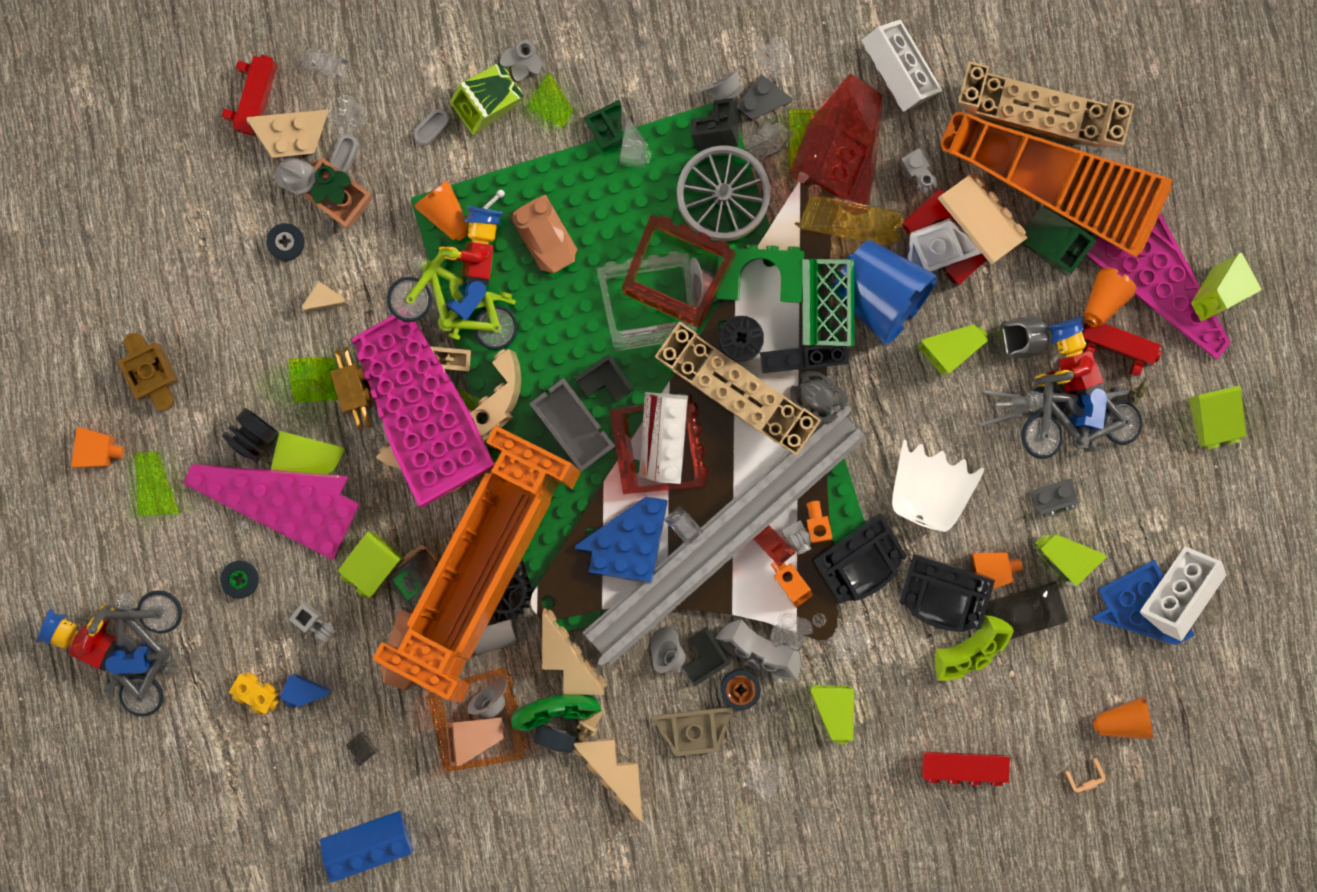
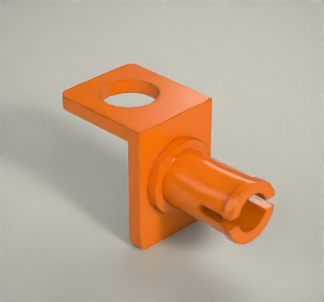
[807,501,832,543]

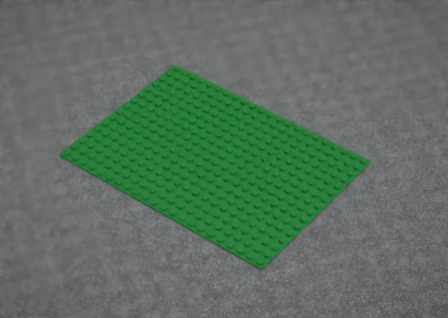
[411,103,864,632]

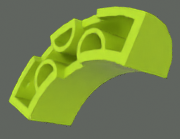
[935,615,1014,681]

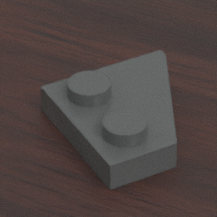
[737,74,793,121]

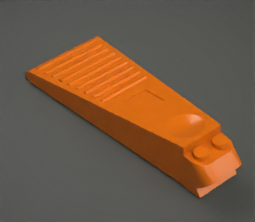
[941,112,1173,258]

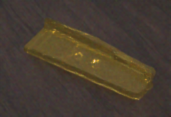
[795,194,904,246]

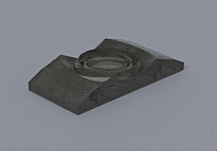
[983,581,1068,640]

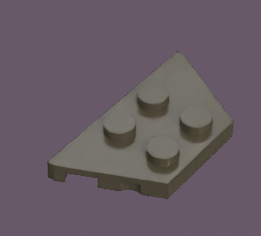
[652,707,733,756]

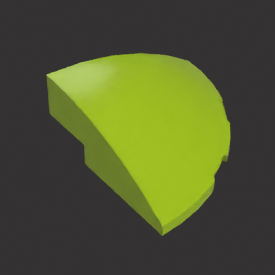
[271,431,345,475]

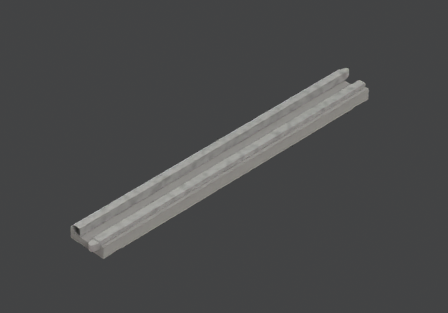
[583,406,866,665]

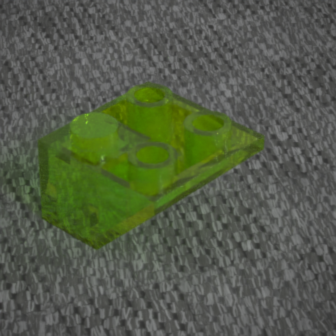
[289,357,337,403]

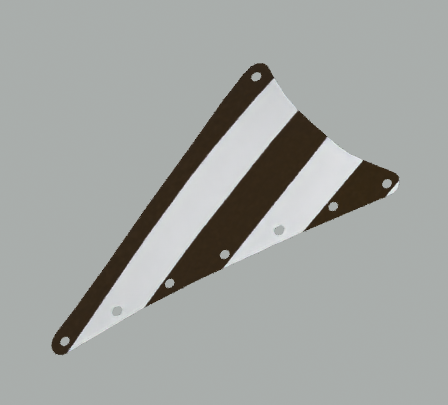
[531,172,838,640]

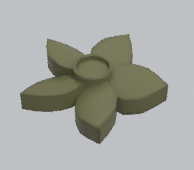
[1131,381,1148,405]

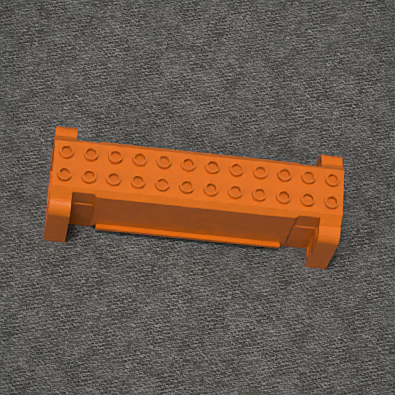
[372,425,581,702]

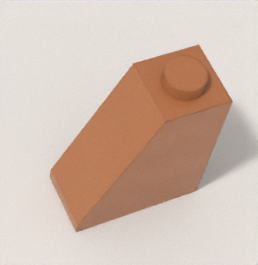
[446,718,505,766]

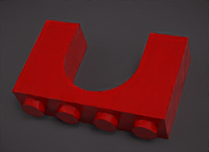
[900,189,987,287]

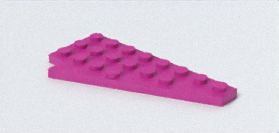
[1085,213,1231,360]
[183,464,360,560]

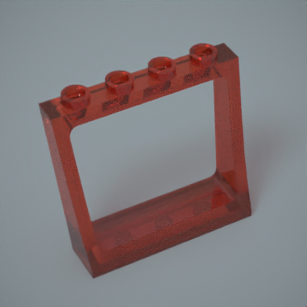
[622,214,736,328]
[610,394,708,495]

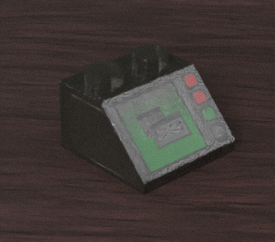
[387,549,438,613]

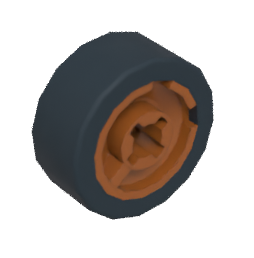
[720,669,761,710]

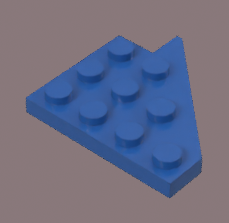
[575,497,668,584]
[1091,560,1195,645]

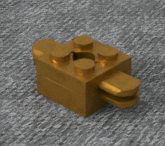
[117,333,180,411]
[330,347,374,431]

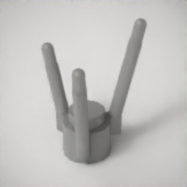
[980,390,1030,427]

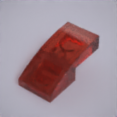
[753,525,795,567]

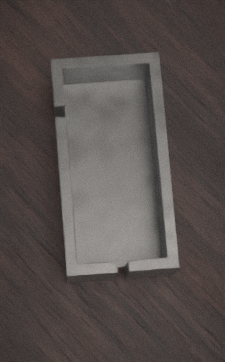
[530,378,615,472]

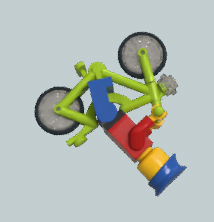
[387,206,517,350]

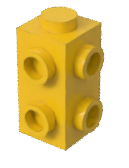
[229,672,280,715]

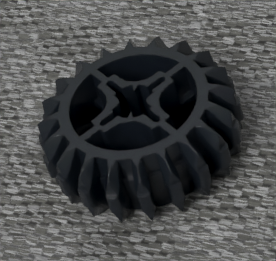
[492,567,534,621]

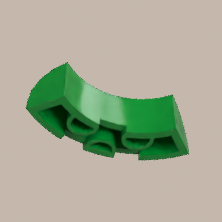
[511,694,601,732]

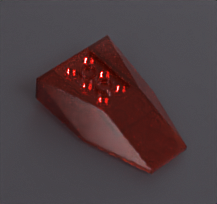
[788,74,883,215]

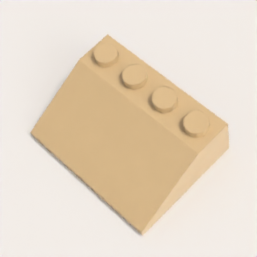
[938,173,1027,265]

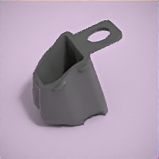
[987,316,1049,359]

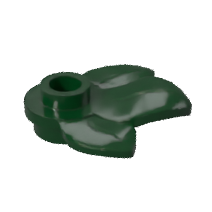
[311,165,351,204]

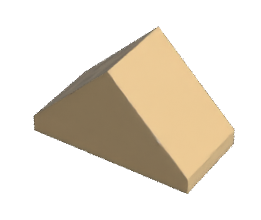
[302,281,348,312]
[430,346,471,372]

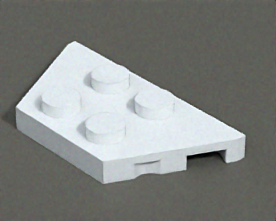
[908,218,981,271]

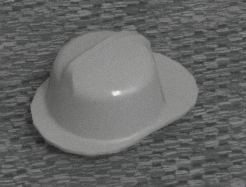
[695,68,743,100]
[275,157,316,194]
[690,258,717,309]
[651,626,685,674]
[467,677,507,719]

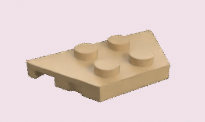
[246,109,328,158]

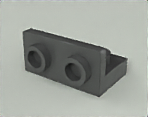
[1030,479,1081,518]

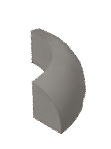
[715,620,801,680]

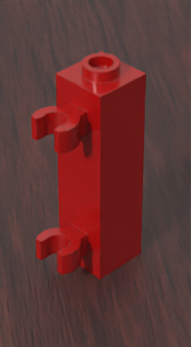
[221,55,277,137]
[1082,322,1162,376]

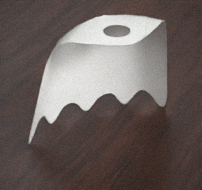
[892,440,984,532]

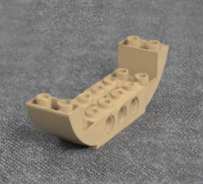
[958,61,1135,147]
[655,321,821,456]
[376,349,521,469]

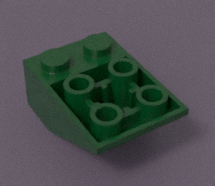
[1021,206,1097,277]

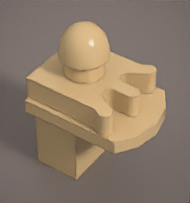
[577,710,604,742]

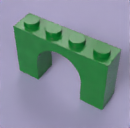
[716,244,805,303]

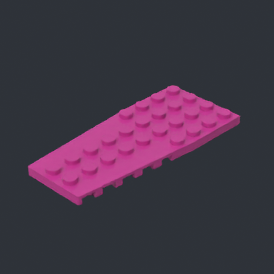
[351,308,495,508]

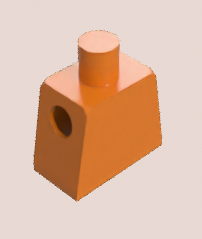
[71,427,125,468]
[970,552,1023,589]
[771,558,813,608]

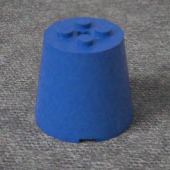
[832,240,938,345]

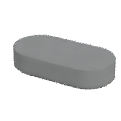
[413,109,450,146]
[329,134,359,174]

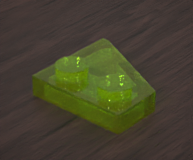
[527,72,574,129]

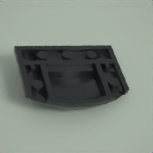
[812,513,907,603]
[900,554,995,632]

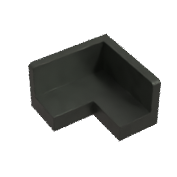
[691,98,740,152]
[575,354,634,403]
[683,627,730,687]

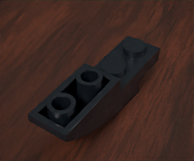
[760,345,848,373]

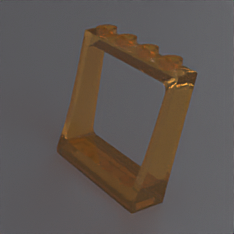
[425,667,527,772]

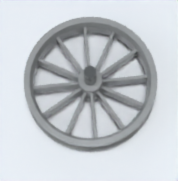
[677,146,770,241]

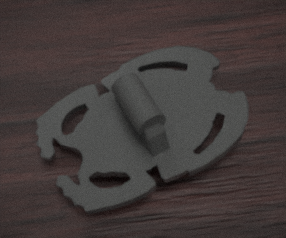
[790,370,848,425]

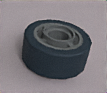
[533,725,576,753]

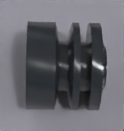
[719,316,764,362]
[222,407,279,463]

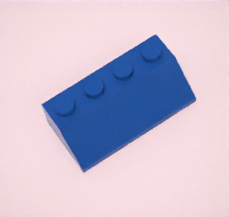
[320,810,414,883]

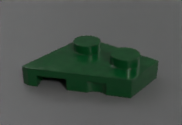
[584,100,622,153]

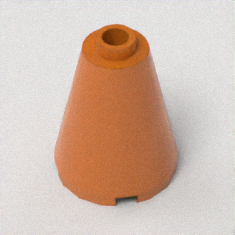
[414,180,469,241]
[1083,268,1136,327]
[1093,697,1154,739]

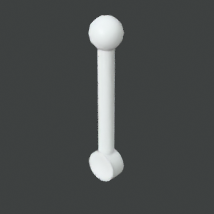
[483,190,505,209]

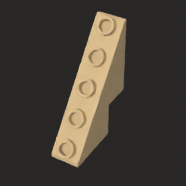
[542,608,607,695]
[573,738,643,822]

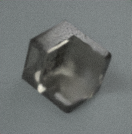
[346,731,378,766]

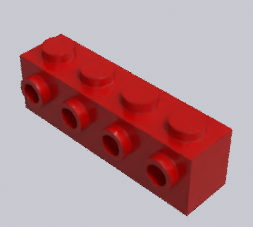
[921,751,1010,786]

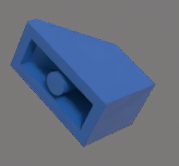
[280,673,332,708]

